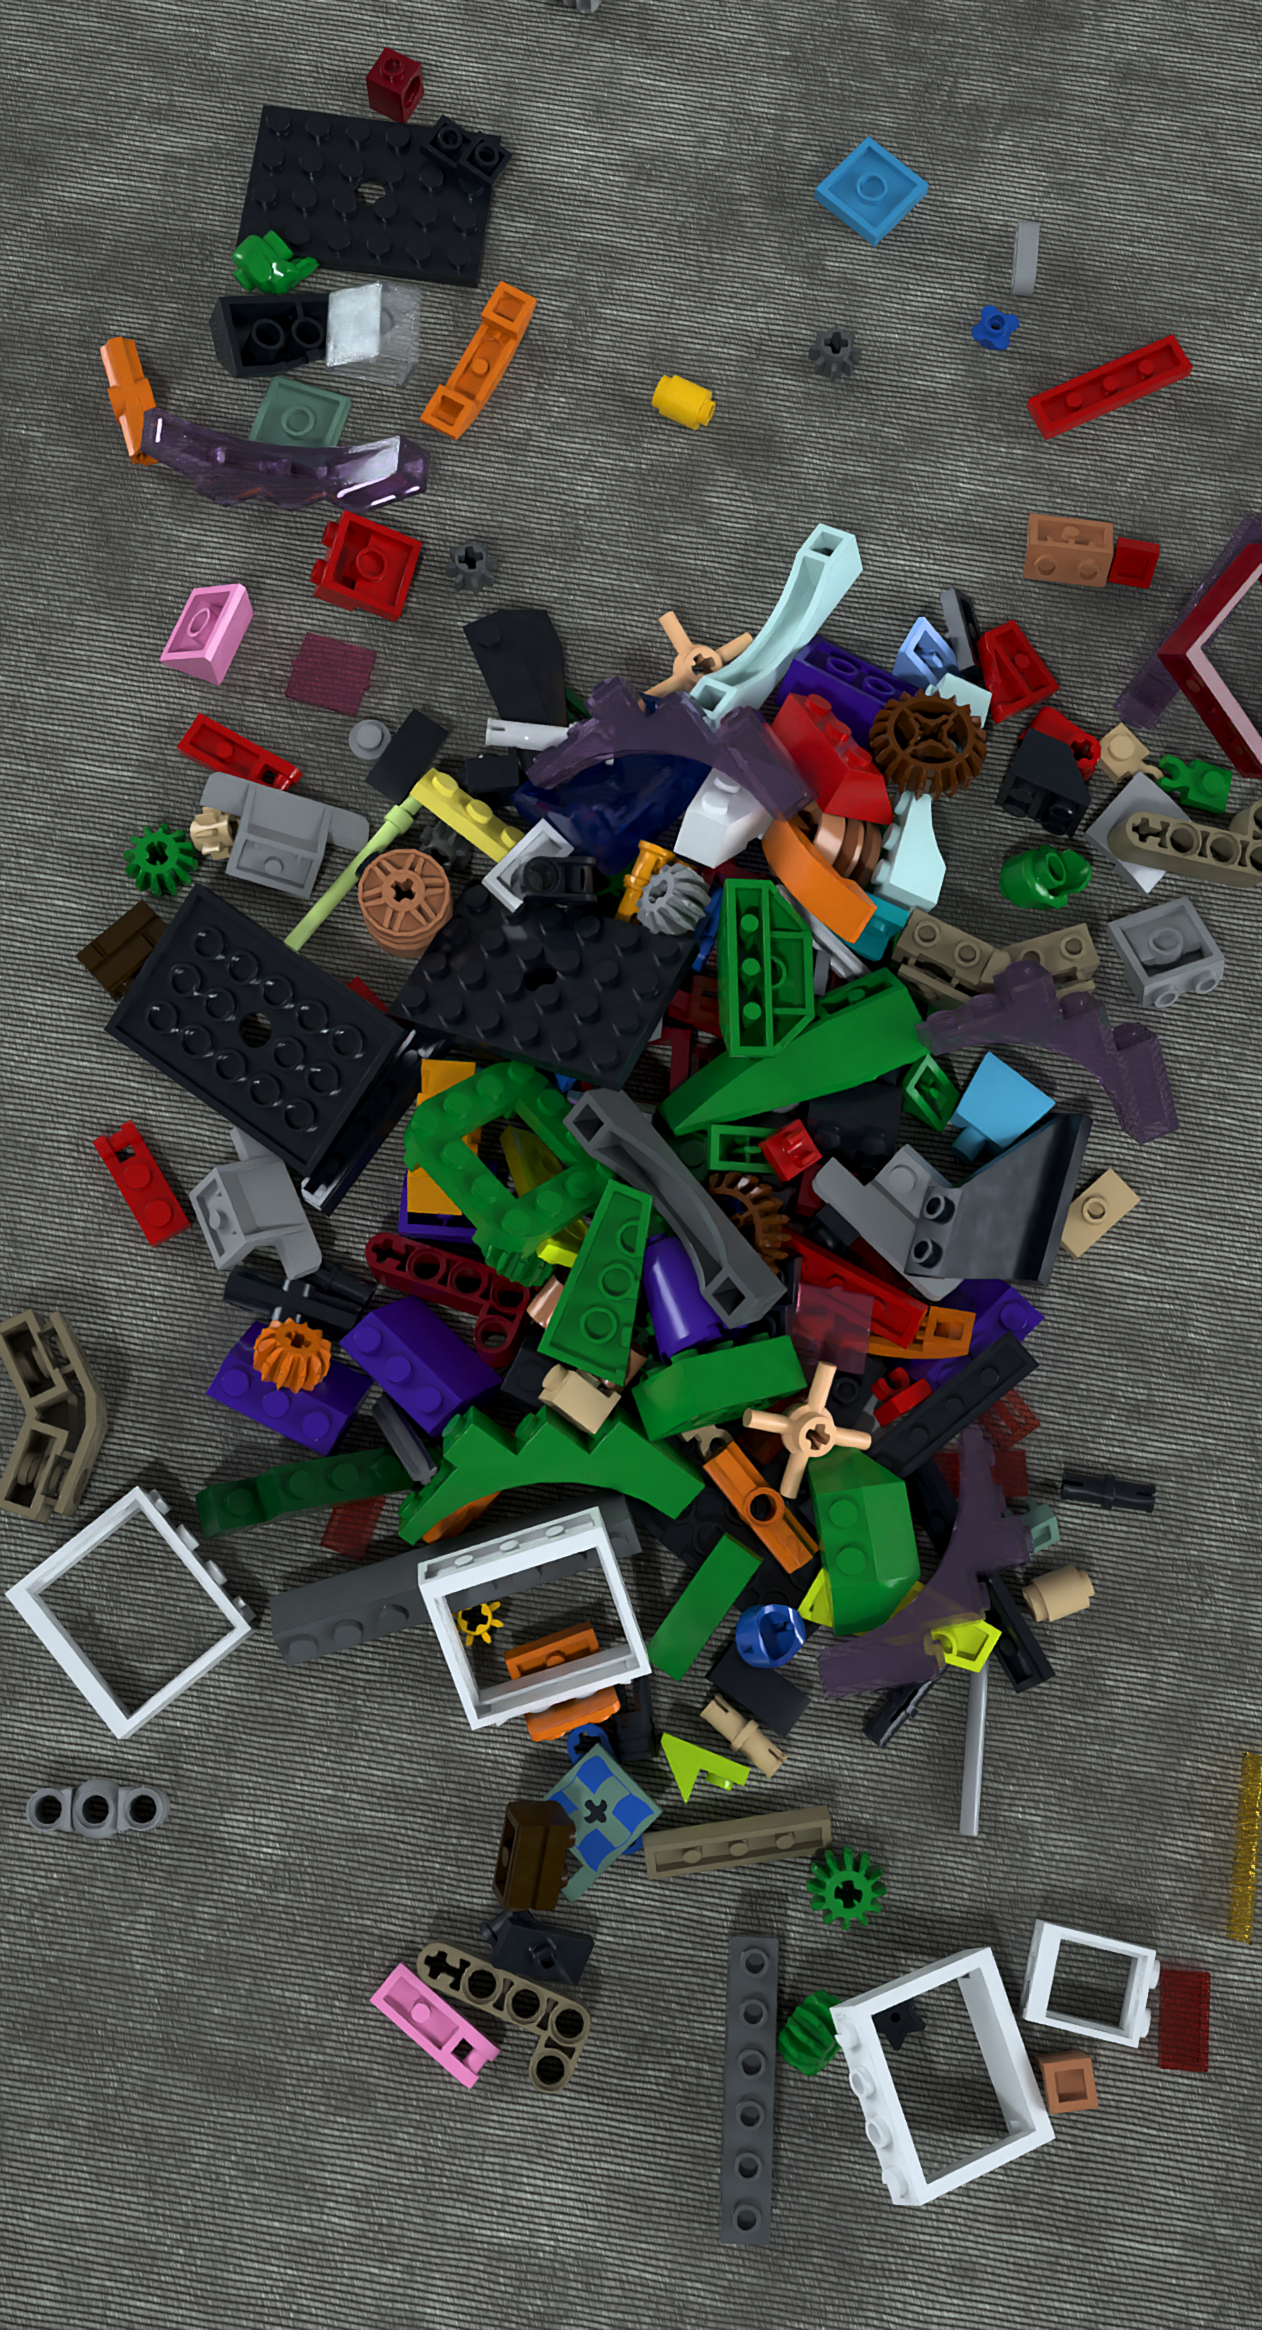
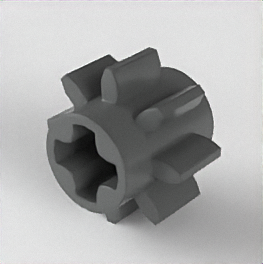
[808,325,861,382]
[445,539,498,596]
[418,819,473,876]

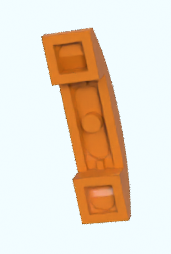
[419,281,537,440]
[761,803,878,944]
[794,1290,976,1359]

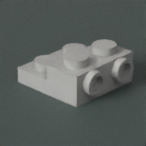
[1106,896,1226,1008]

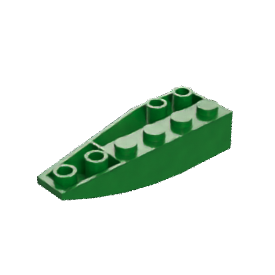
[656,967,935,1137]

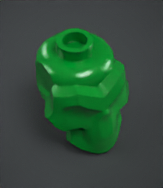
[232,230,319,295]
[999,844,1093,911]

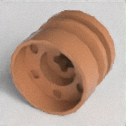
[767,793,882,890]
[358,849,454,958]

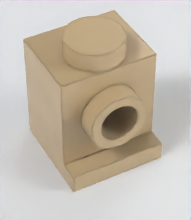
[538,1364,621,1435]

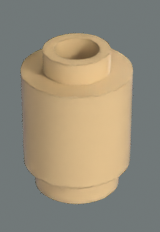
[1022,1564,1094,1623]

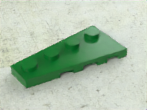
[537,1179,653,1388]

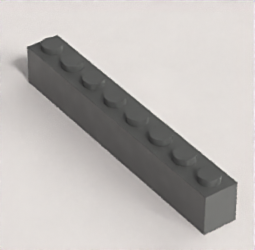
[269,1488,642,1667]

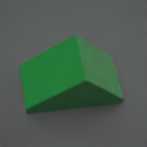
[896,1054,962,1133]
[707,1124,779,1176]

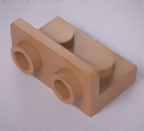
[1023,513,1114,587]

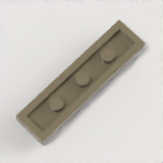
[642,1805,833,1880]

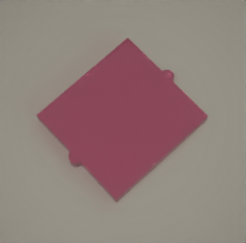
[285,632,377,718]
[792,1283,875,1375]

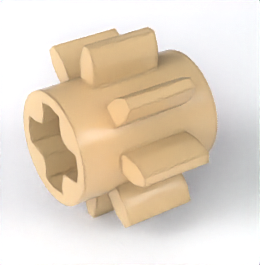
[190,806,240,860]

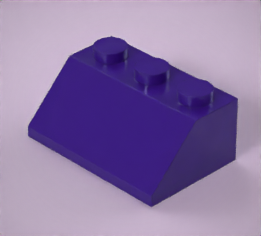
[773,635,925,751]
[881,1279,1045,1401]
[339,1295,504,1448]
[205,1320,375,1458]

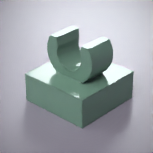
[1004,1497,1060,1560]

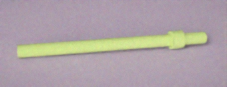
[284,794,423,951]

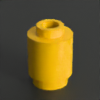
[651,375,716,430]

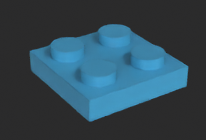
[814,136,929,247]

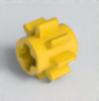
[451,1601,504,1647]

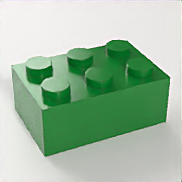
[631,1332,808,1442]

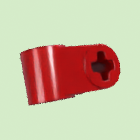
[1016,706,1101,783]

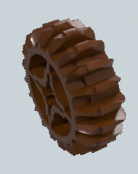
[868,688,987,802]
[673,1172,793,1275]

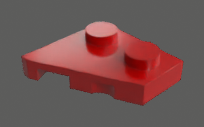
[976,619,1060,725]

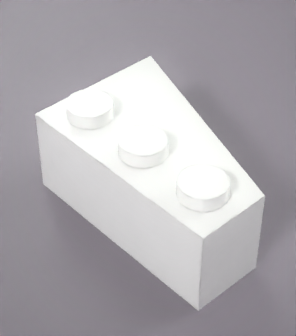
[673,747,803,869]

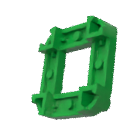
[403,1060,621,1259]

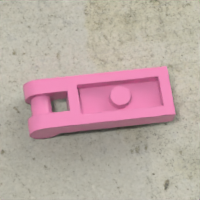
[369,1961,502,2089]

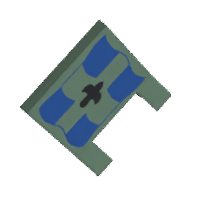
[541,1742,664,1902]

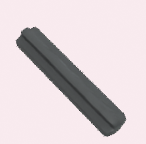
[371,1396,438,1485]

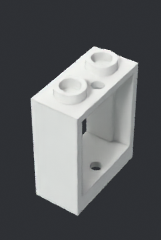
[1017,1919,1160,2048]

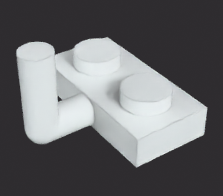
[481,818,575,913]

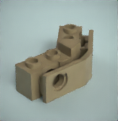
[890,908,1100,1029]
[0,1309,107,1524]

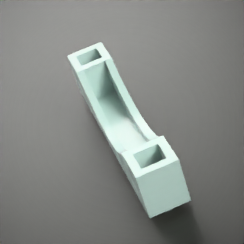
[680,523,863,752]
[871,673,992,919]

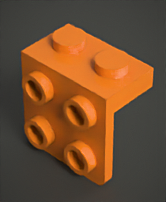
[503,1620,621,1742]

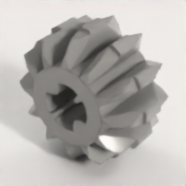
[636,862,711,937]

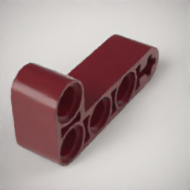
[365,1232,532,1368]

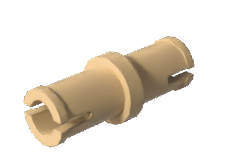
[699,1693,789,1779]

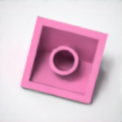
[159,583,254,686]

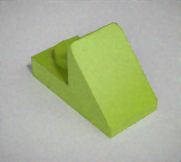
[659,1732,751,1804]

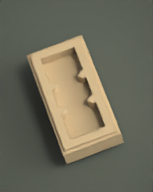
[1060,1168,1141,1260]

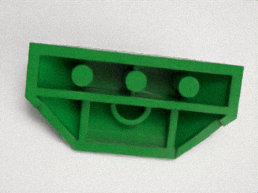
[716,878,815,1058]
[806,1446,921,1637]

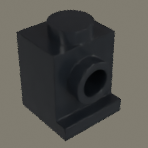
[458,747,522,808]

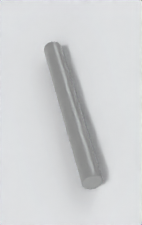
[959,1654,990,1836]

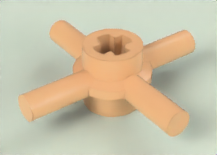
[641,610,754,709]
[743,1361,871,1499]

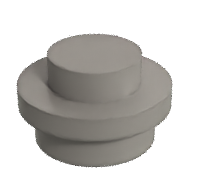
[348,720,391,762]

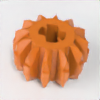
[253,1317,332,1394]

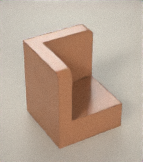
[1034,2049,1099,2114]

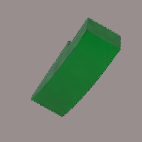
[646,1532,764,1682]

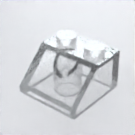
[325,280,421,388]

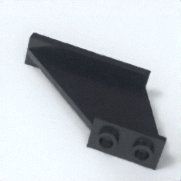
[903,1112,1093,1287]

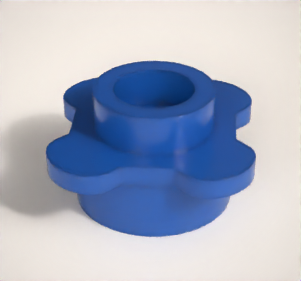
[971,305,1019,351]

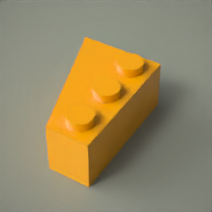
[407,1059,483,1215]

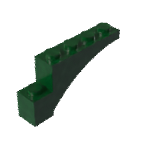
[195,1439,446,1540]

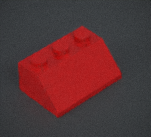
[765,693,894,825]

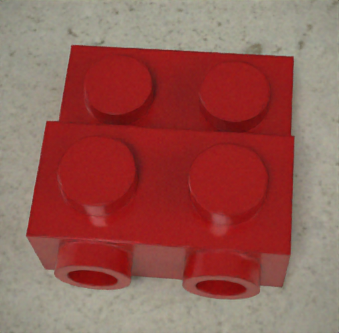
[309,509,423,623]

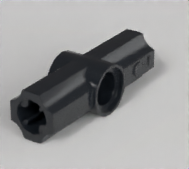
[223,1265,364,1341]

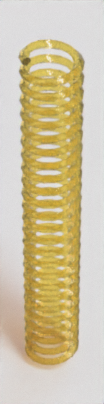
[1226,1752,1262,1946]

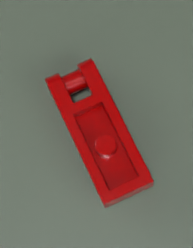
[177,712,303,792]
[92,1119,192,1248]

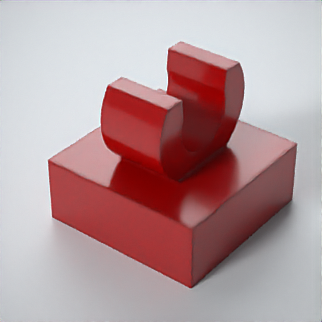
[1108,537,1160,589]
[758,1119,822,1182]
[871,1367,934,1428]

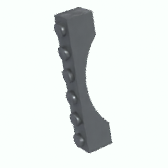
[562,1088,787,1329]

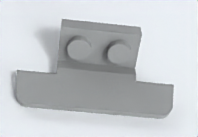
[199,772,369,898]
[188,1126,322,1281]
[812,1143,964,1301]

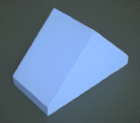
[892,617,966,691]

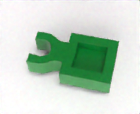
[1155,755,1233,816]

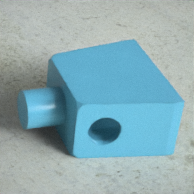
[950,1052,1056,1164]

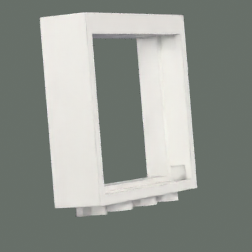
[5,1486,258,1740]
[418,1506,652,1730]
[829,1947,1056,2206]

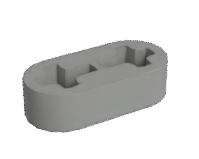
[1010,220,1040,297]

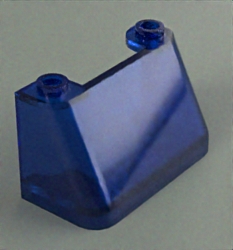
[509,689,718,876]

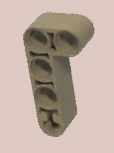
[1107,799,1262,888]
[416,1938,591,2094]

